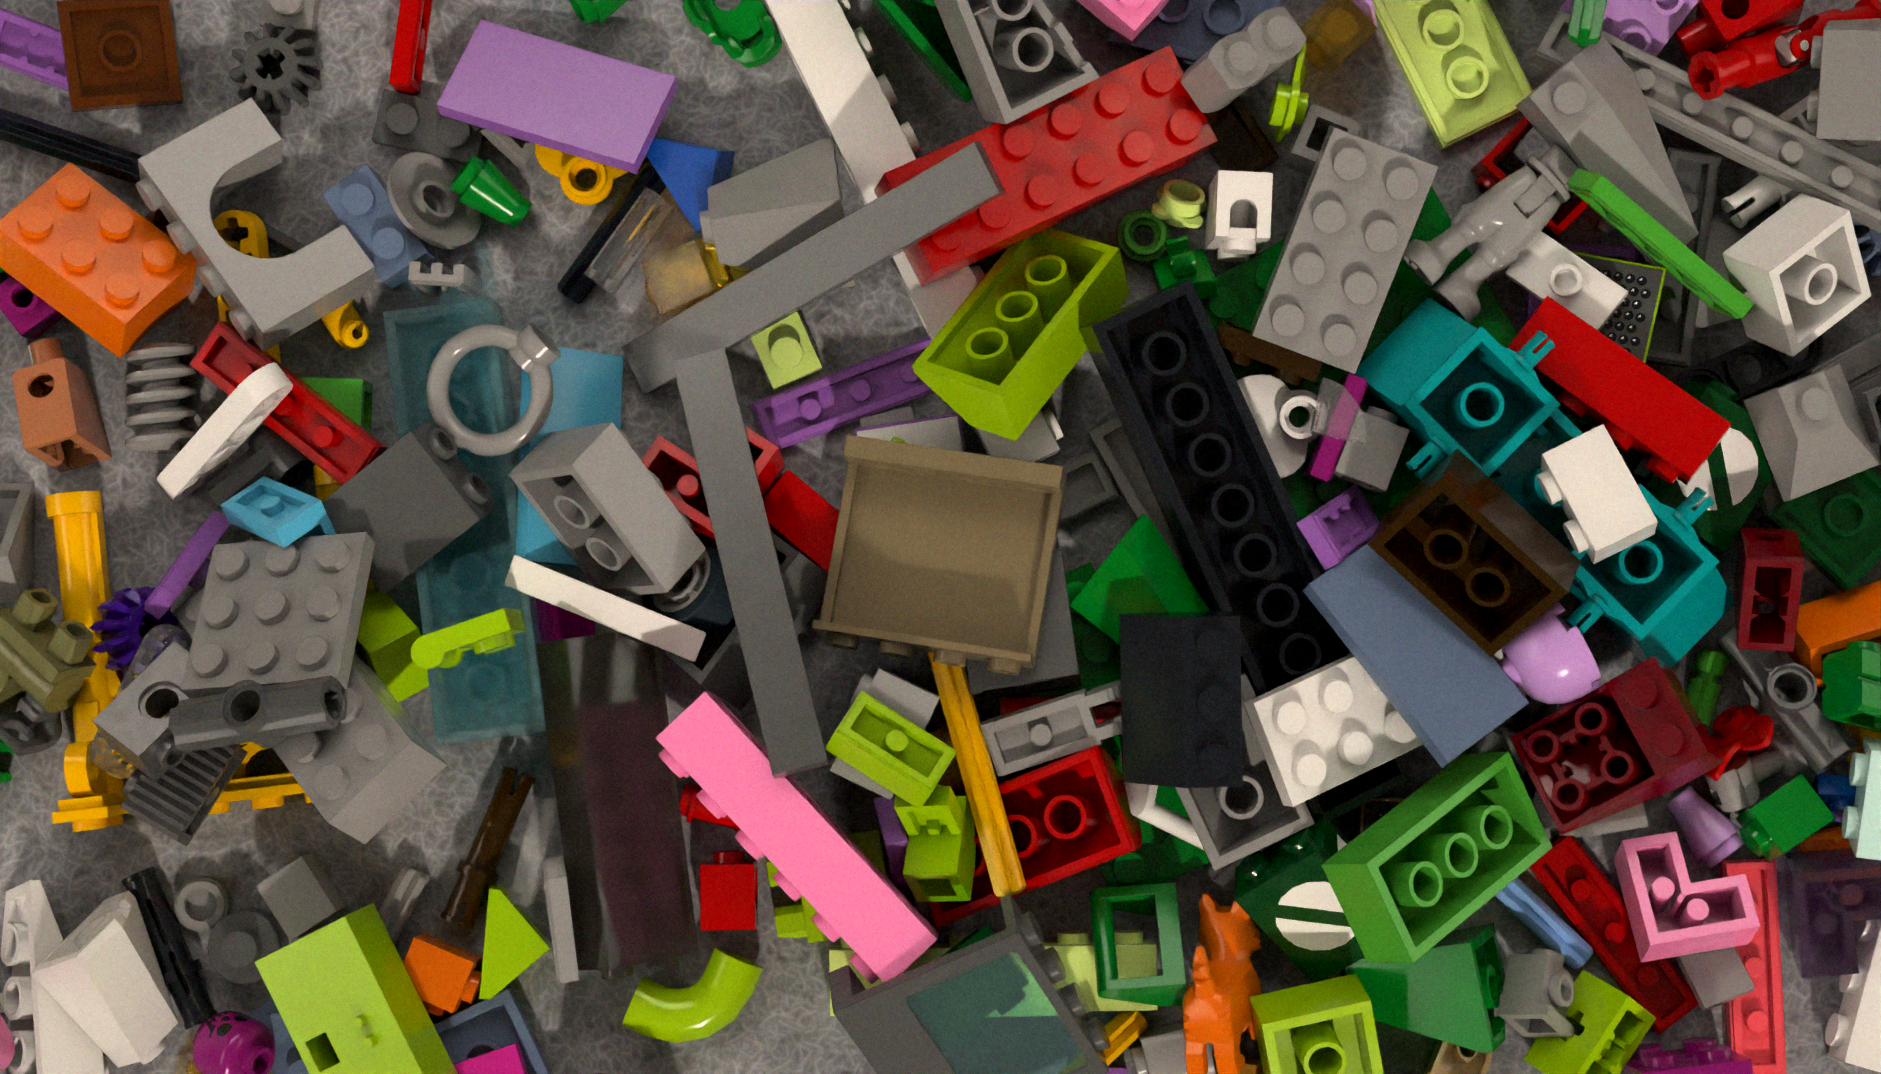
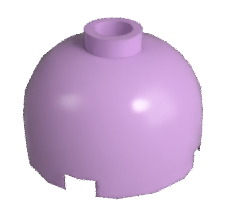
[1496,601,1601,704]

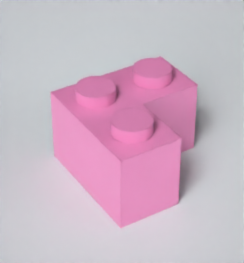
[1614,831,1760,963]

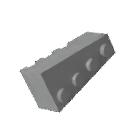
[934,0,1100,124]

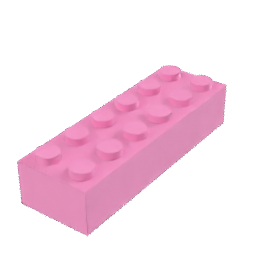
[656,691,939,984]

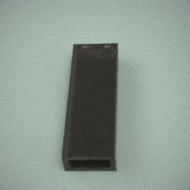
[536,632,699,979]

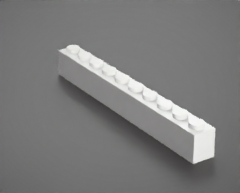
[765,0,1064,463]

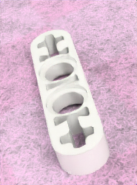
[157,362,293,502]

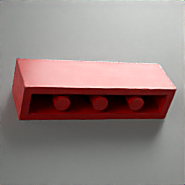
[1508,296,1732,485]

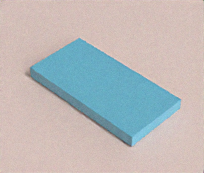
[516,346,623,568]

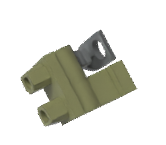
[0,588,97,756]

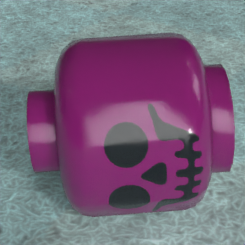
[193,1010,276,1074]

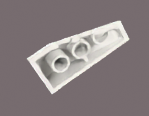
[0,880,109,1074]

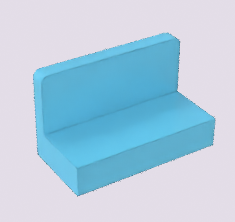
[220,476,336,548]

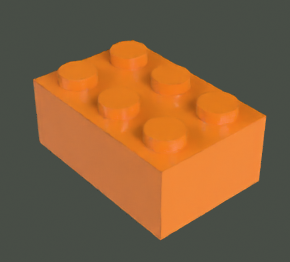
[0,162,198,358]

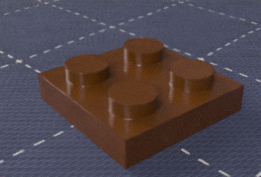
[57,0,183,112]

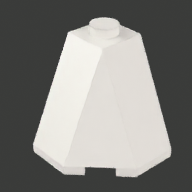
[31,890,178,1068]

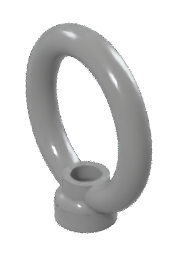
[426,323,561,456]

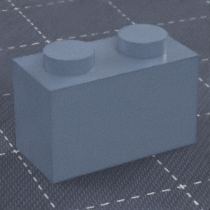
[322,164,439,290]

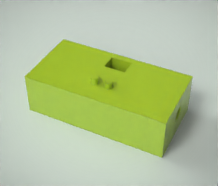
[255,903,458,1074]

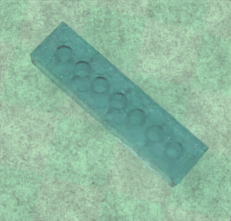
[383,298,552,746]

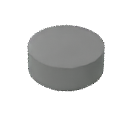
[174,876,232,932]

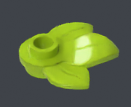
[1268,42,1309,143]

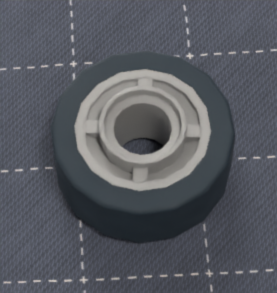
[642,534,734,640]

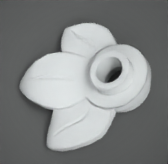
[1237,374,1327,478]

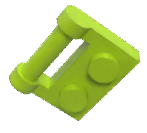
[411,608,528,669]

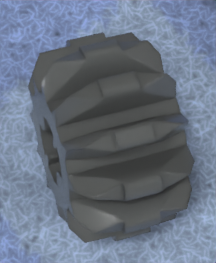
[229,23,324,116]

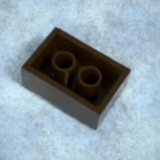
[1367,448,1581,657]

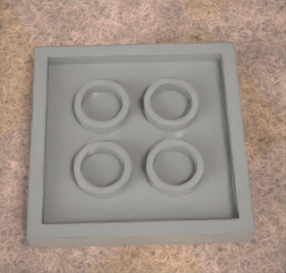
[181,532,375,699]

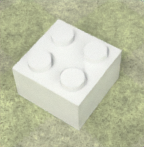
[1722,193,1871,357]

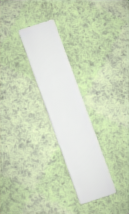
[505,555,706,662]

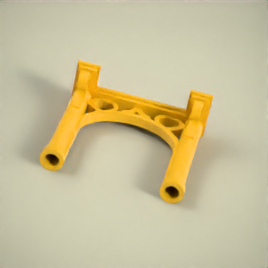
[45,465,376,832]

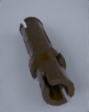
[440,766,536,929]

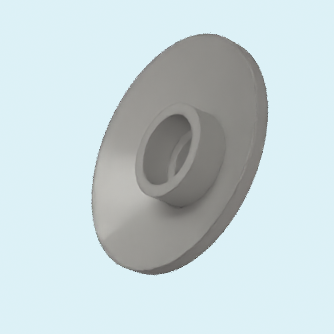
[387,152,482,249]

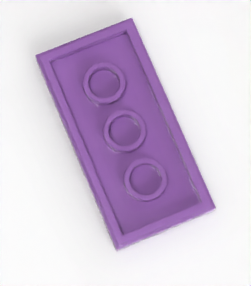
[437,20,678,174]

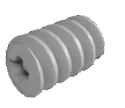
[125,342,197,454]

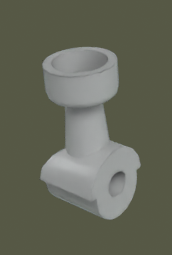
[1704,731,1810,812]

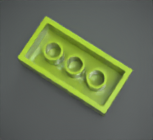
[1249,973,1384,1074]

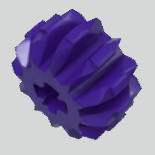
[89,586,189,679]

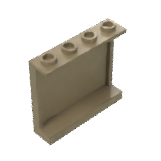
[812,435,1067,676]

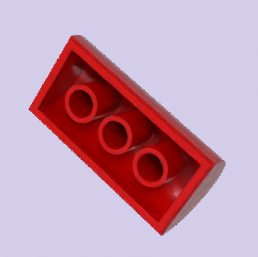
[904,745,1142,927]

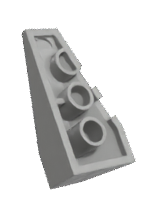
[1515,35,1699,267]

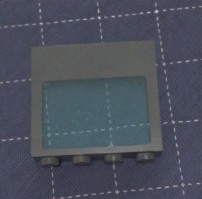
[828,894,1110,1074]

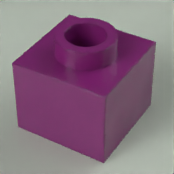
[0,276,64,340]

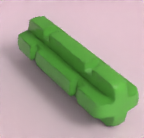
[1686,649,1729,727]

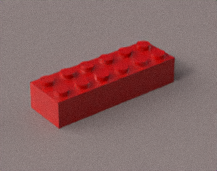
[874,45,1218,287]

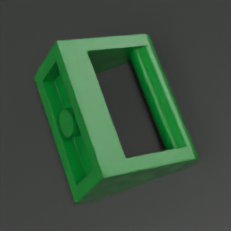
[1089,882,1186,1007]

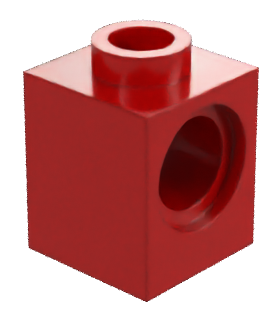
[700,850,758,931]

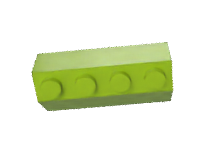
[912,228,1130,441]

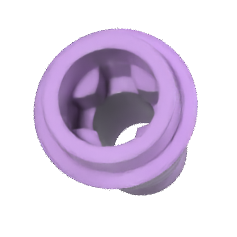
[1665,785,1744,868]

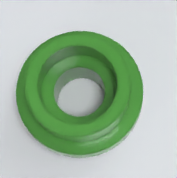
[1117,209,1171,263]

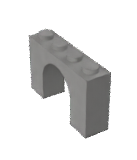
[136,97,375,352]

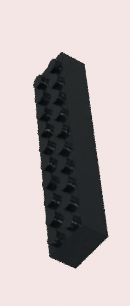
[1079,279,1415,821]

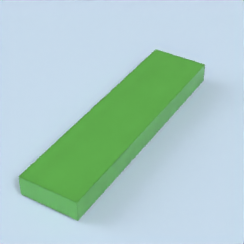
[1566,168,1754,319]

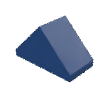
[646,137,735,233]

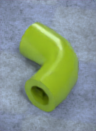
[621,947,764,1044]

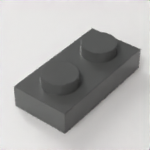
[372,89,485,164]

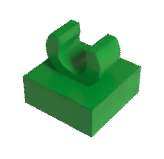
[1151,236,1218,299]

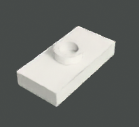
[1505,231,1628,332]

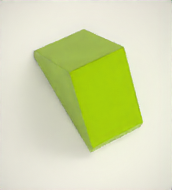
[355,589,435,703]
[479,885,552,1000]

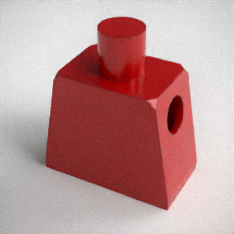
[1674,0,1805,60]

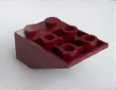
[1510,656,1725,834]

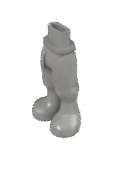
[1402,144,1578,323]

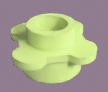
[1151,179,1207,229]

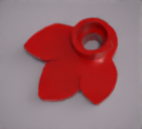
[1705,705,1774,781]

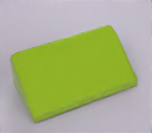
[826,690,957,808]

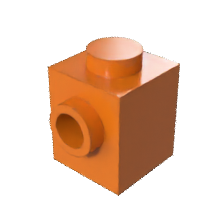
[403,932,482,1016]

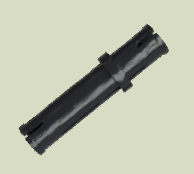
[121,867,218,1030]

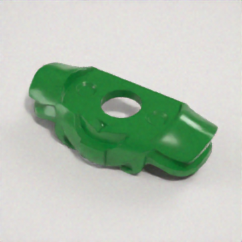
[682,0,782,68]

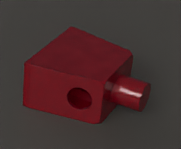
[1733,527,1804,652]

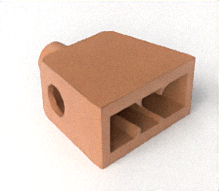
[12,338,113,473]

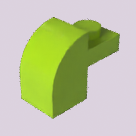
[894,784,976,902]

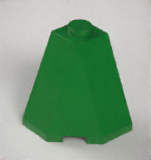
[1070,513,1210,645]
[1340,923,1505,1053]

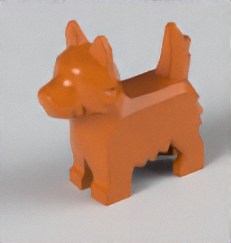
[1182,892,1262,1074]

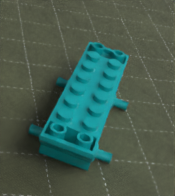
[1351,297,1736,668]

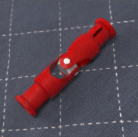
[1688,0,1881,100]

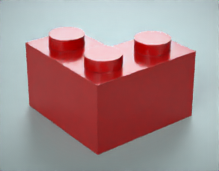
[641,426,785,540]

